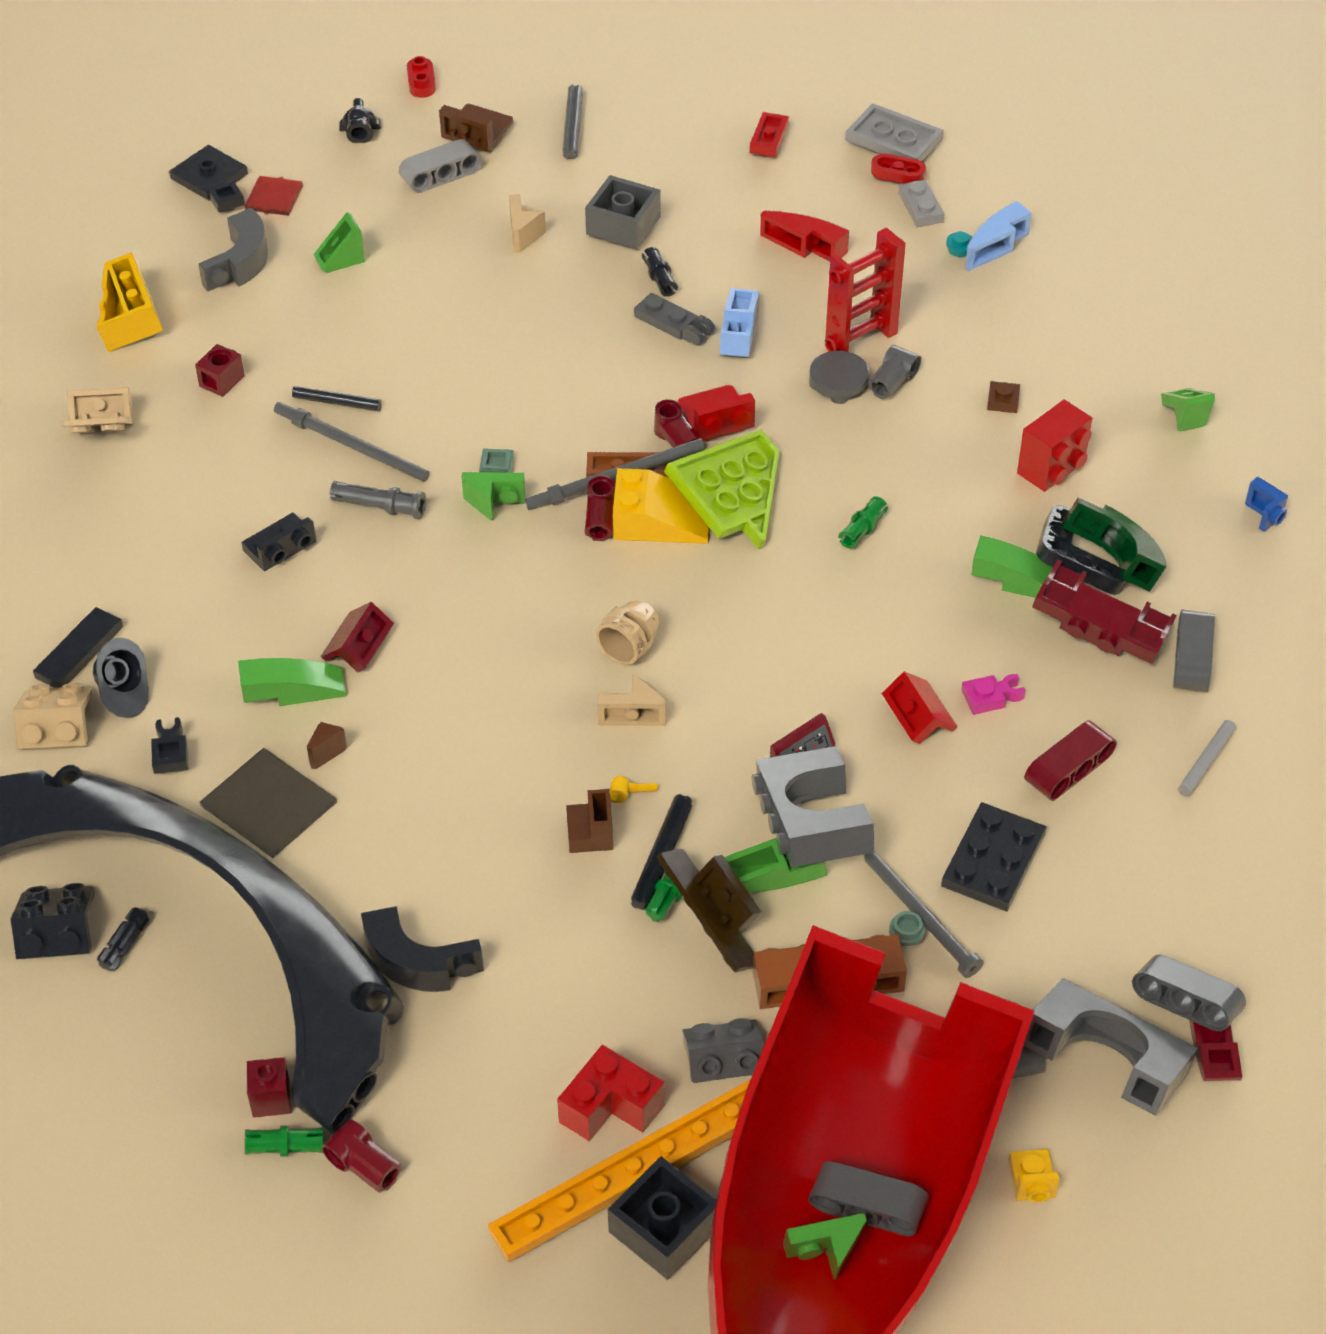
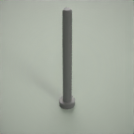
[864,852,983,978]

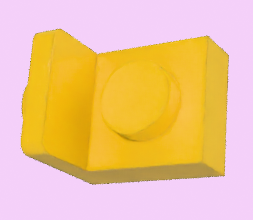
[1008,1149,1059,1203]

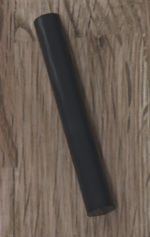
[292,386,382,411]

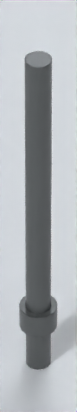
[274,402,430,482]
[525,438,705,511]

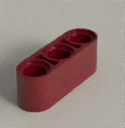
[1024,720,1117,801]

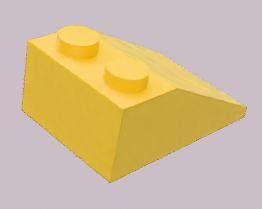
[613,468,709,544]

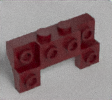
[1032,560,1177,664]

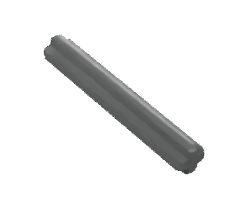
[563,84,583,159]

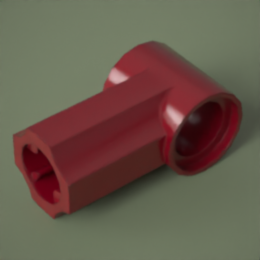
[654,399,703,455]
[585,475,615,541]
[321,1119,402,1193]

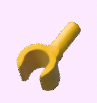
[609,776,658,803]

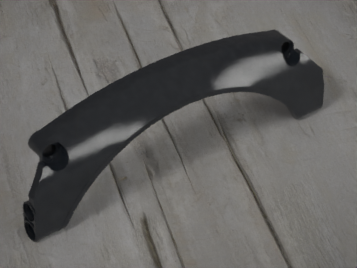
[0,765,404,1134]

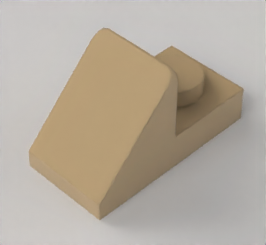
[509,194,546,253]
[597,675,666,726]

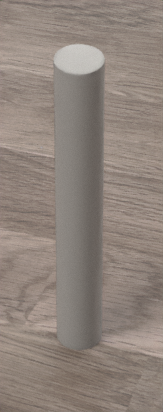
[1178,720,1236,796]

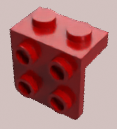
[678,385,755,441]

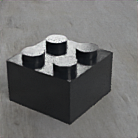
[608,1156,717,1280]

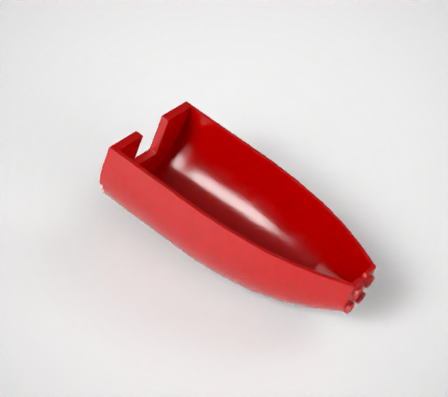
[707,925,1035,1334]

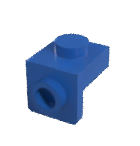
[1245,476,1288,532]

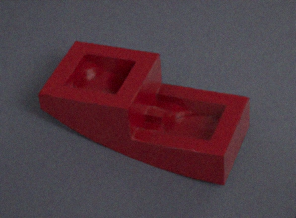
[1189,1020,1243,1081]

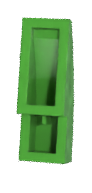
[971,535,1053,598]
[238,658,346,706]
[724,838,827,893]

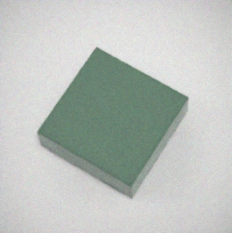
[479,448,514,473]

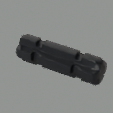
[97,907,149,971]

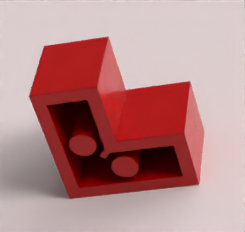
[557,1044,665,1142]

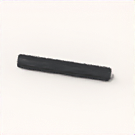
[631,794,692,911]

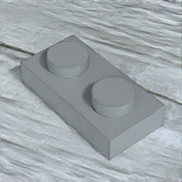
[899,180,944,228]

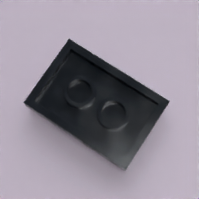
[941,802,1047,912]

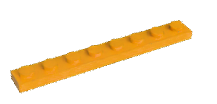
[488,1079,751,1263]

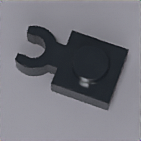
[151,717,188,774]

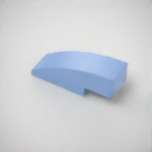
[965,201,1031,271]
[720,288,759,357]

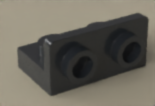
[241,512,316,572]

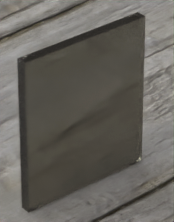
[200,747,337,858]

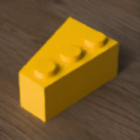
[96,252,163,352]

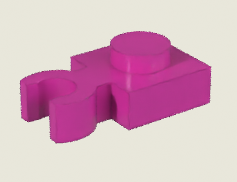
[961,674,1025,715]

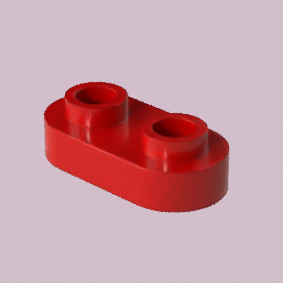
[407,56,436,98]
[871,154,926,184]

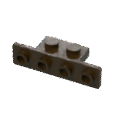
[657,849,761,972]

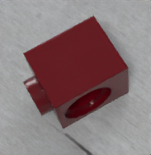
[195,344,245,397]
[247,1057,291,1118]

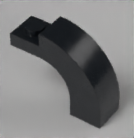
[361,906,484,992]

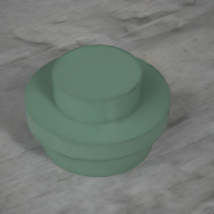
[889,911,926,946]

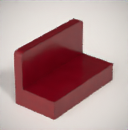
[320,601,394,673]

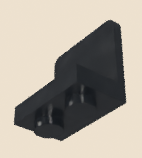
[10,883,94,959]

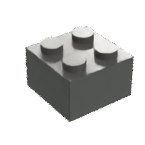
[585,175,661,249]

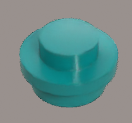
[946,231,972,257]

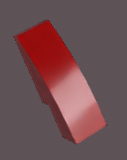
[760,210,849,262]

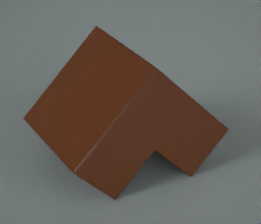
[566,789,613,853]

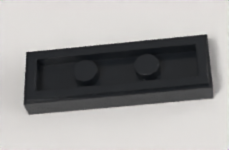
[33,607,123,688]

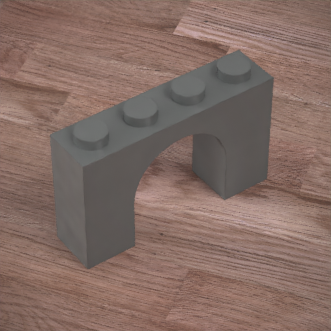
[752,746,875,867]
[1023,978,1198,1116]

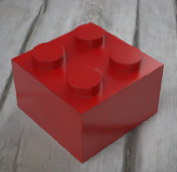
[1017,399,1093,492]

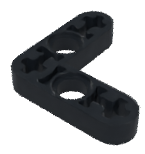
[1036,505,1126,594]

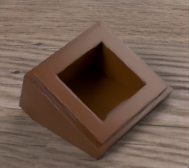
[307,722,347,769]

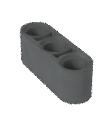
[1173,609,1215,692]
[1132,955,1246,1031]
[808,1161,929,1236]

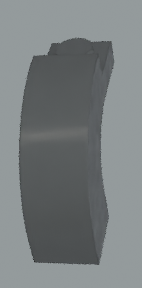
[198,207,268,291]

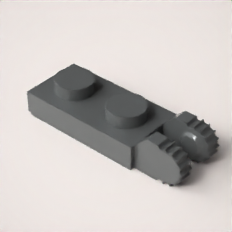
[634,292,715,345]

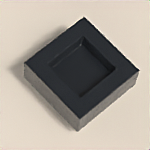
[208,181,245,213]

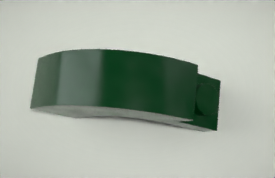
[1062,497,1167,592]

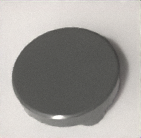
[809,351,869,404]

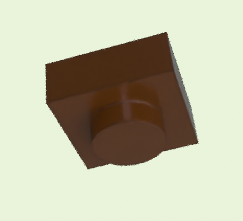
[987,381,1020,413]

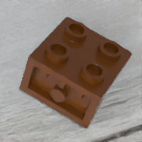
[439,103,513,152]

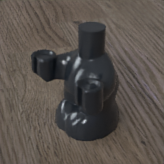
[339,98,381,143]

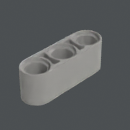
[398,139,482,193]

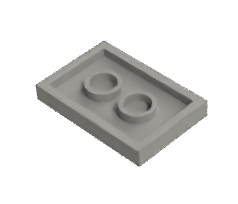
[845,103,943,161]

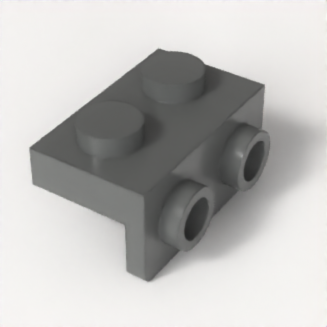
[682,1018,764,1083]

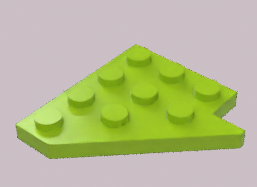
[664,429,779,549]

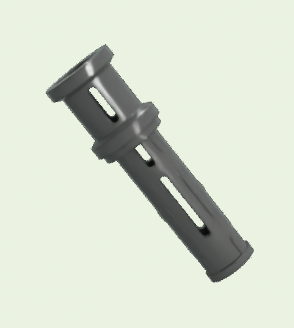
[330,481,426,519]

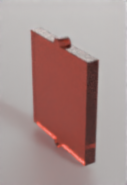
[245,176,303,216]

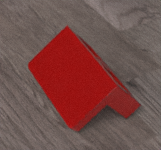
[881,671,957,744]

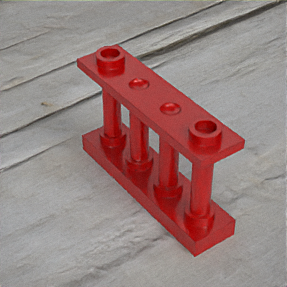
[825,227,906,352]

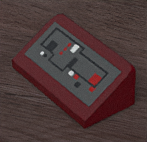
[770,713,835,757]

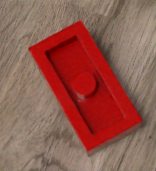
[749,112,789,157]

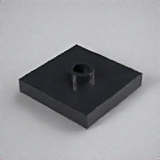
[169,144,248,201]

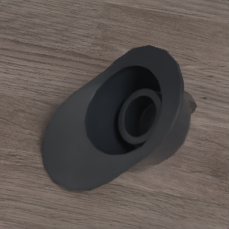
[92,638,149,718]

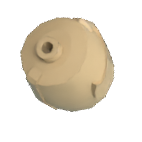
[596,600,659,665]

